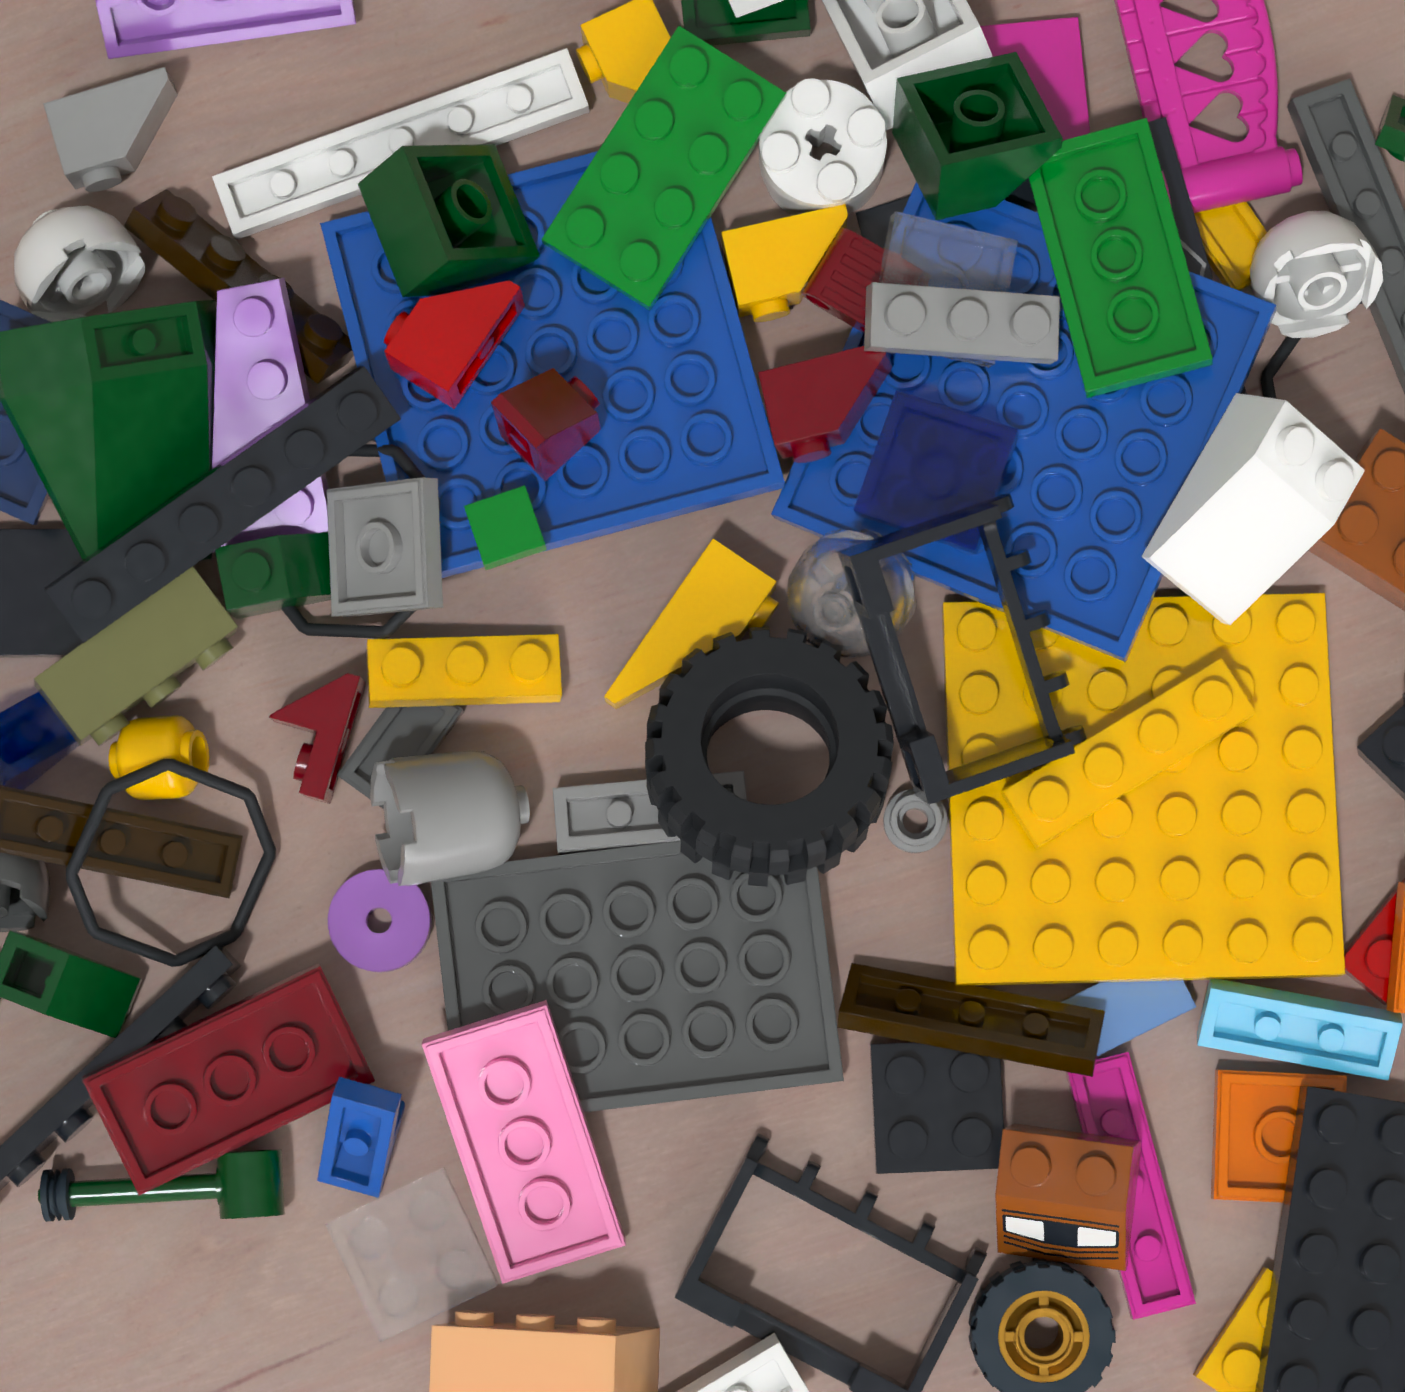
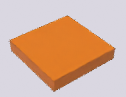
[1211,1070,1347,1203]

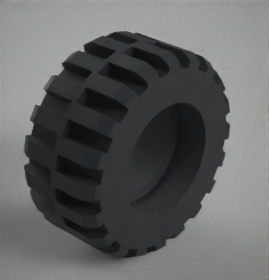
[645,626,894,887]

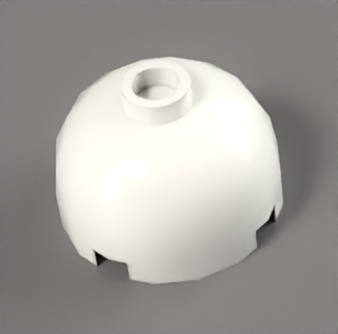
[14,206,145,322]
[1250,211,1383,338]

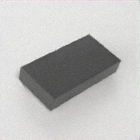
[337,705,465,809]

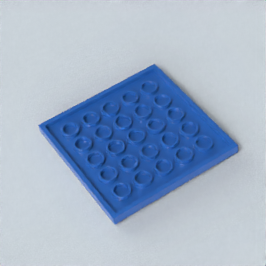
[320,151,785,578]
[771,182,1276,662]

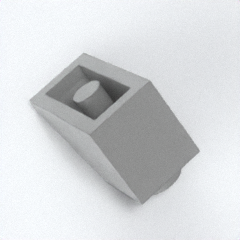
[43,67,178,192]

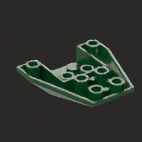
[0,300,217,560]

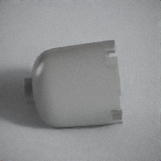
[370,750,530,886]

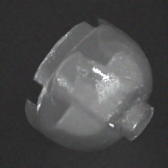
[786,529,917,660]

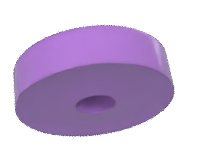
[328,869,432,972]

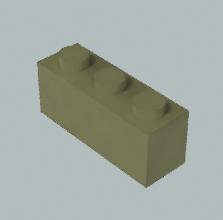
[34,566,238,746]

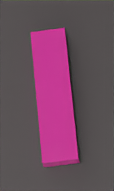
[1066,1052,1196,1320]

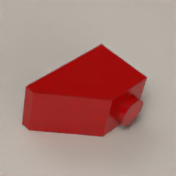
[384,280,525,409]

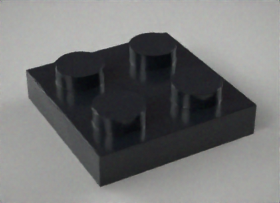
[870,1043,1004,1174]

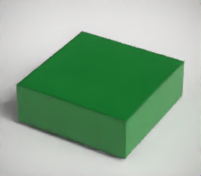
[464,485,547,570]

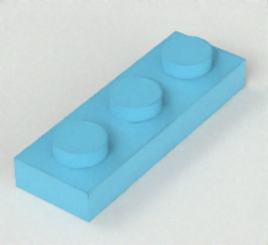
[1196,979,1403,1081]

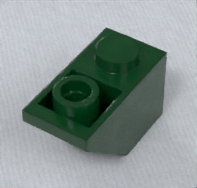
[0,930,142,1038]

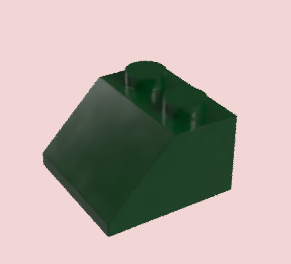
[892,52,1063,220]
[358,144,540,297]

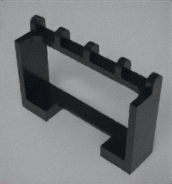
[837,494,1087,805]
[674,1133,987,1392]

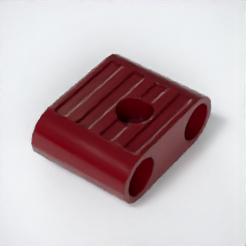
[802,227,928,334]

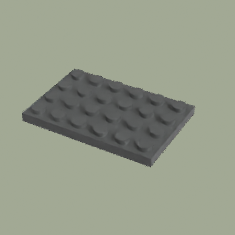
[431,841,844,1112]

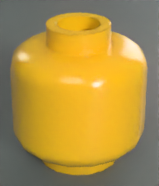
[109,715,210,800]

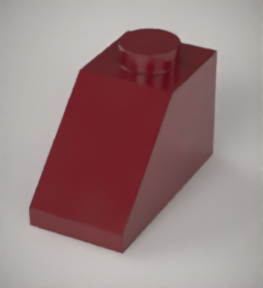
[758,346,892,463]
[491,368,601,481]

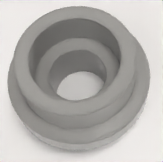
[883,789,947,853]

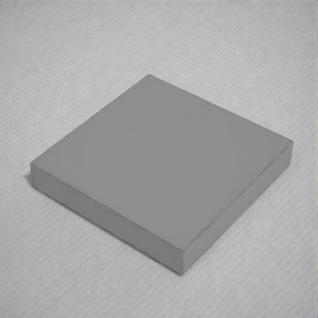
[327,477,443,617]

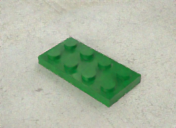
[541,26,787,311]
[1028,118,1213,398]

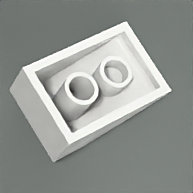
[822,0,993,131]
[1141,393,1365,625]

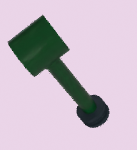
[38,1149,285,1222]

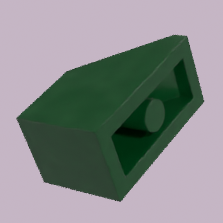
[215,532,331,619]

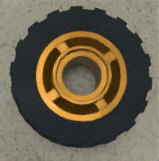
[968,1258,1116,1392]

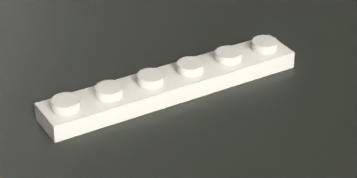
[212,48,590,240]

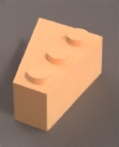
[429,1310,660,1392]

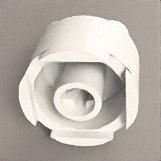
[759,78,887,215]

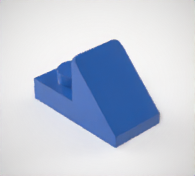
[317,1077,405,1198]

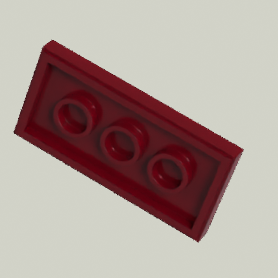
[82,963,375,1196]

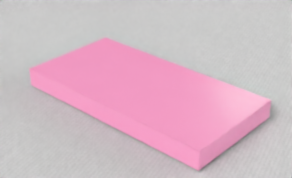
[422,1000,626,1284]

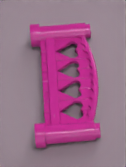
[1114,0,1303,213]

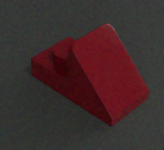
[269,673,366,804]

